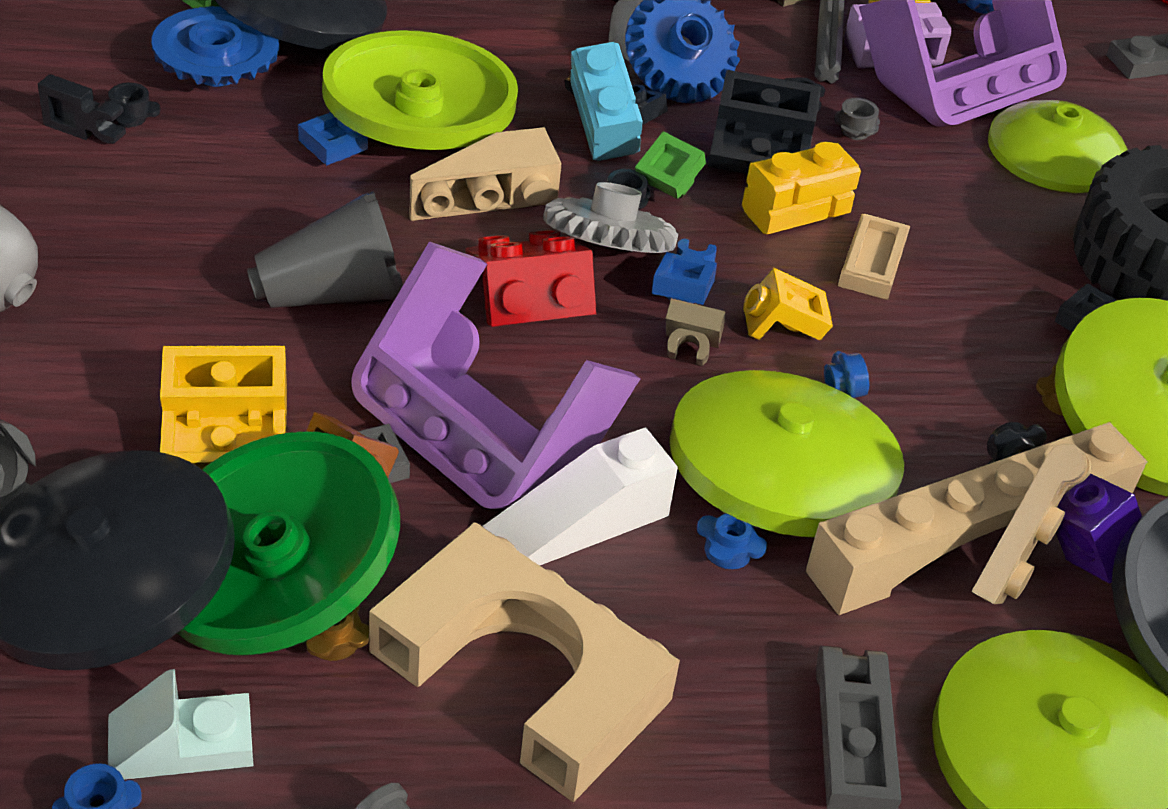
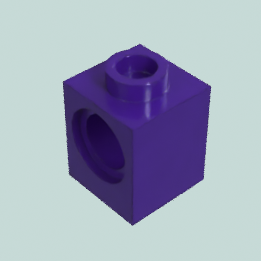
[1056,473,1142,584]

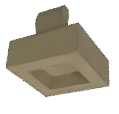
[666,298,725,366]

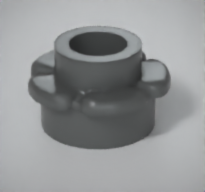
[834,98,880,140]

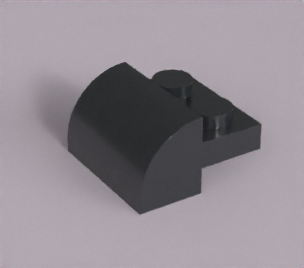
[708,70,821,174]

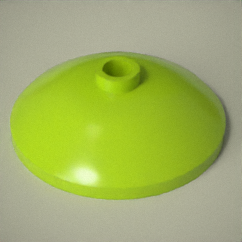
[988,100,1127,193]

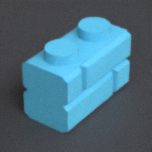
[570,42,643,161]

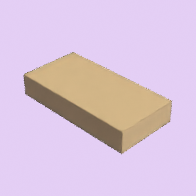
[838,214,910,300]

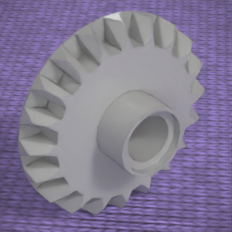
[543,182,678,253]

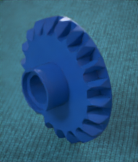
[625,0,740,103]
[151,6,279,87]

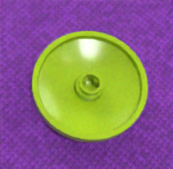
[322,30,518,150]
[1055,298,1168,496]
[670,370,904,537]
[932,630,1168,809]

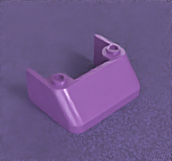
[859,0,1067,127]
[351,242,640,510]

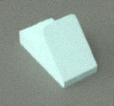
[108,669,253,780]

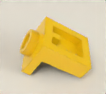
[743,268,833,340]

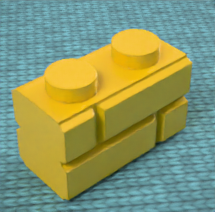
[742,142,861,234]

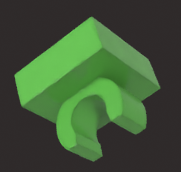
[635,131,706,199]

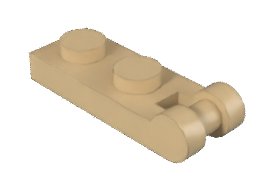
[972,443,1091,604]

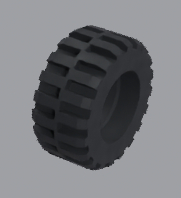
[1073,145,1168,301]

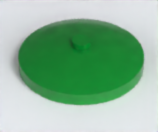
[177,432,400,655]

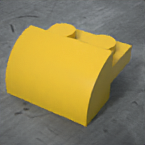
[160,346,287,469]

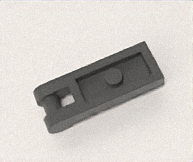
[816,646,901,809]

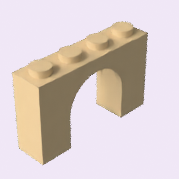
[369,522,680,803]

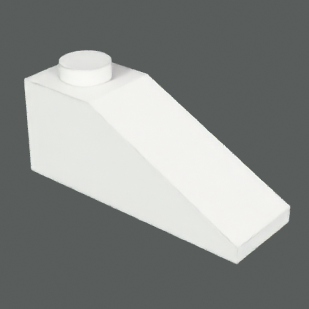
[483,427,678,565]

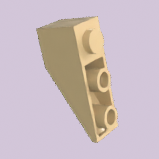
[409,127,562,221]

